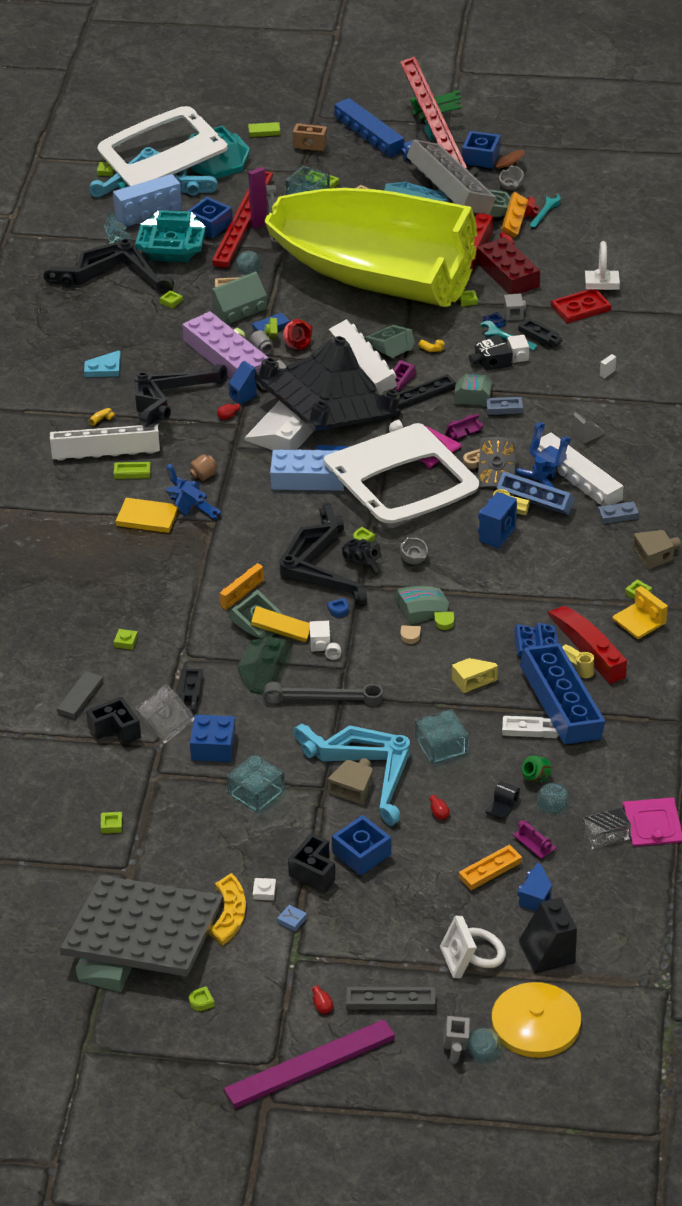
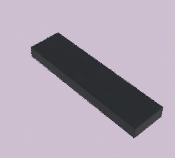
[398,374,456,410]

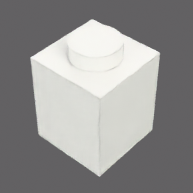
[507,335,529,363]
[310,621,330,652]

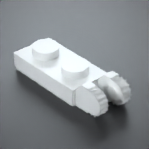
[502,716,559,738]

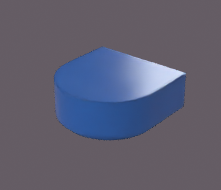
[327,598,349,618]

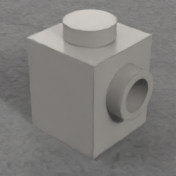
[504,294,526,321]

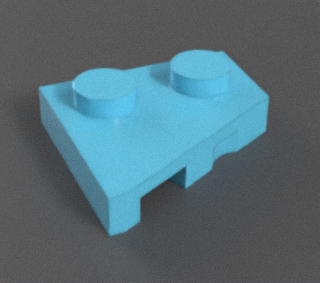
[84,351,121,377]

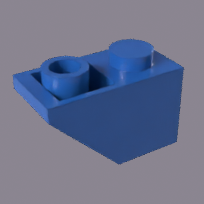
[229,360,257,405]
[517,863,552,911]

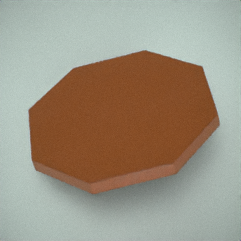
[494,149,525,169]

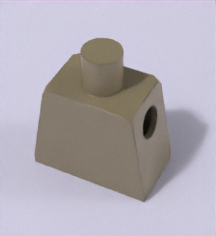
[633,530,681,570]
[328,758,373,805]

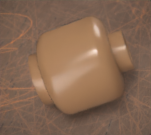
[189,454,218,481]

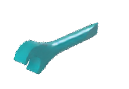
[529,194,561,227]
[481,321,537,351]

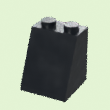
[519,897,577,974]

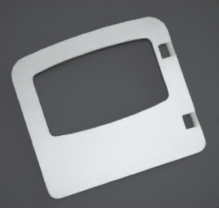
[98,106,228,186]
[324,423,479,524]

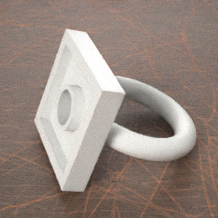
[585,241,620,290]
[440,916,506,978]

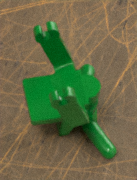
[410,90,462,123]

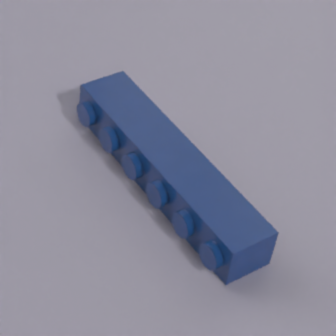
[334,98,404,158]

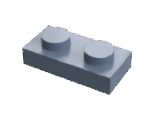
[486,397,523,415]
[598,502,639,524]

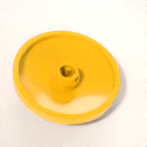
[492,982,581,1058]

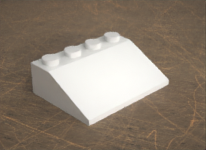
[244,401,314,450]

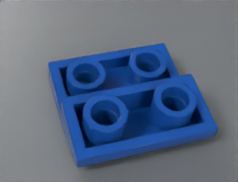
[514,623,558,656]

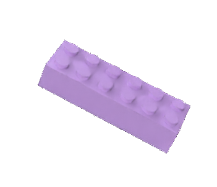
[182,312,268,379]

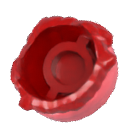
[283,319,313,351]

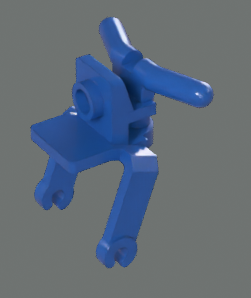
[516,422,571,488]
[166,464,222,520]

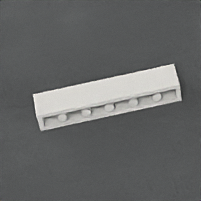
[329,319,397,395]
[50,424,160,460]
[538,433,624,506]

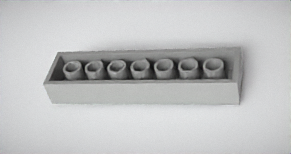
[407,139,496,215]

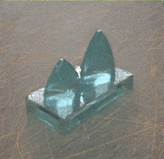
[104,213,132,244]

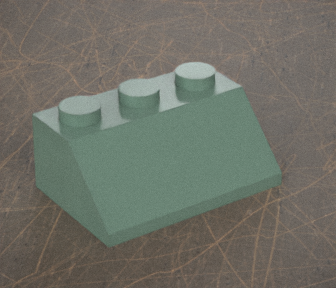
[212,272,268,325]

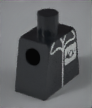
[469,334,513,370]

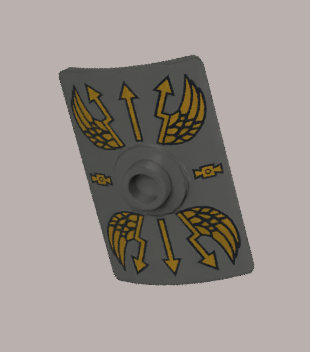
[478,437,517,488]

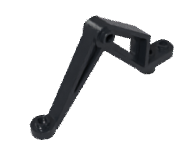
[43,238,174,294]
[134,364,227,428]
[279,503,367,606]

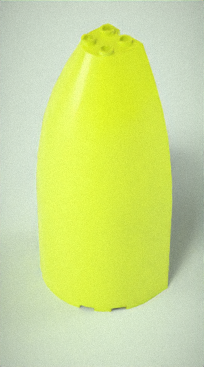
[265,188,477,307]

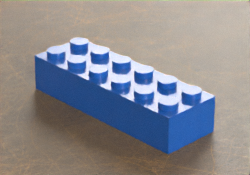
[520,643,605,744]

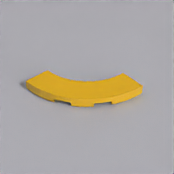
[209,873,246,946]

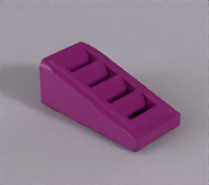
[393,360,417,392]

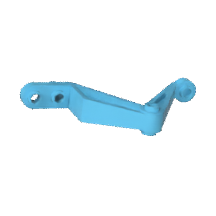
[89,147,217,197]
[293,724,410,826]

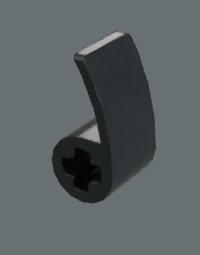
[485,781,520,819]

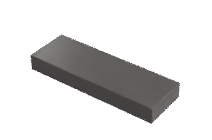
[57,671,103,719]

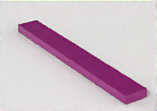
[224,1019,395,1109]

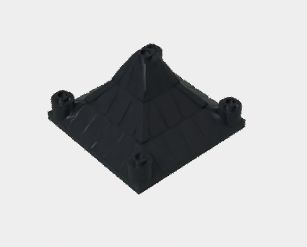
[254,336,401,431]

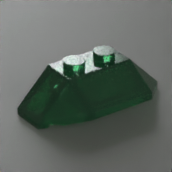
[237,636,293,695]

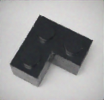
[86,697,141,745]
[288,833,336,893]

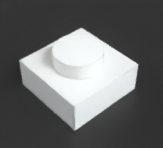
[253,878,276,900]

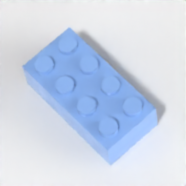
[113,174,182,228]
[270,449,344,491]

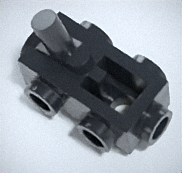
[341,539,382,574]

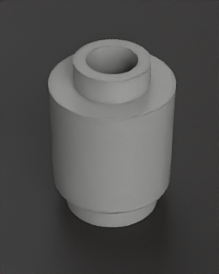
[250,330,273,355]

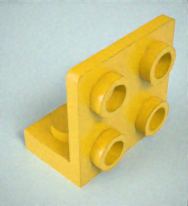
[612,586,668,639]

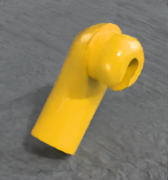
[418,340,445,352]
[88,408,115,426]

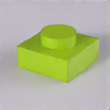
[264,318,277,341]
[114,629,138,650]

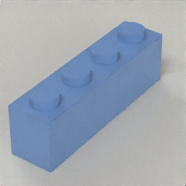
[497,471,575,515]

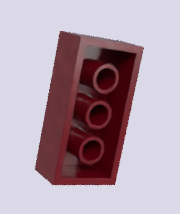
[477,237,540,294]

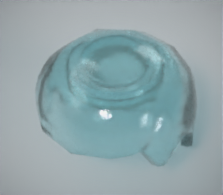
[235,250,262,273]
[536,783,569,813]
[467,1027,502,1060]

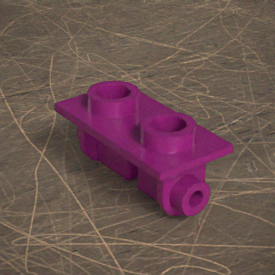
[445,413,483,440]
[513,820,557,859]

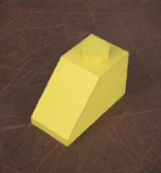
[452,658,498,693]

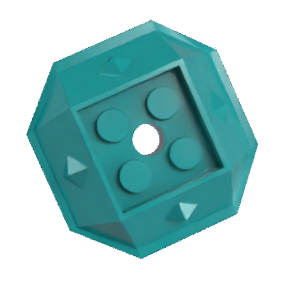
[188,126,250,179]
[135,210,206,263]

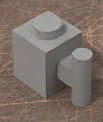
[443,1016,470,1064]

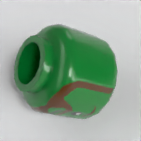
[522,755,552,783]

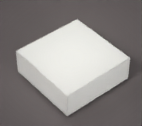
[600,354,616,378]

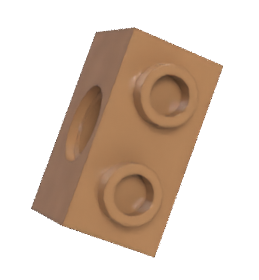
[293,123,327,151]

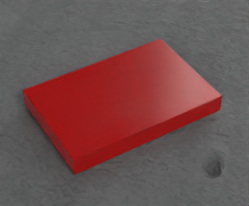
[550,289,612,324]

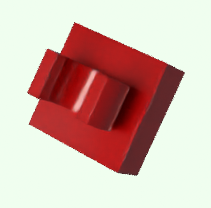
[523,196,539,219]

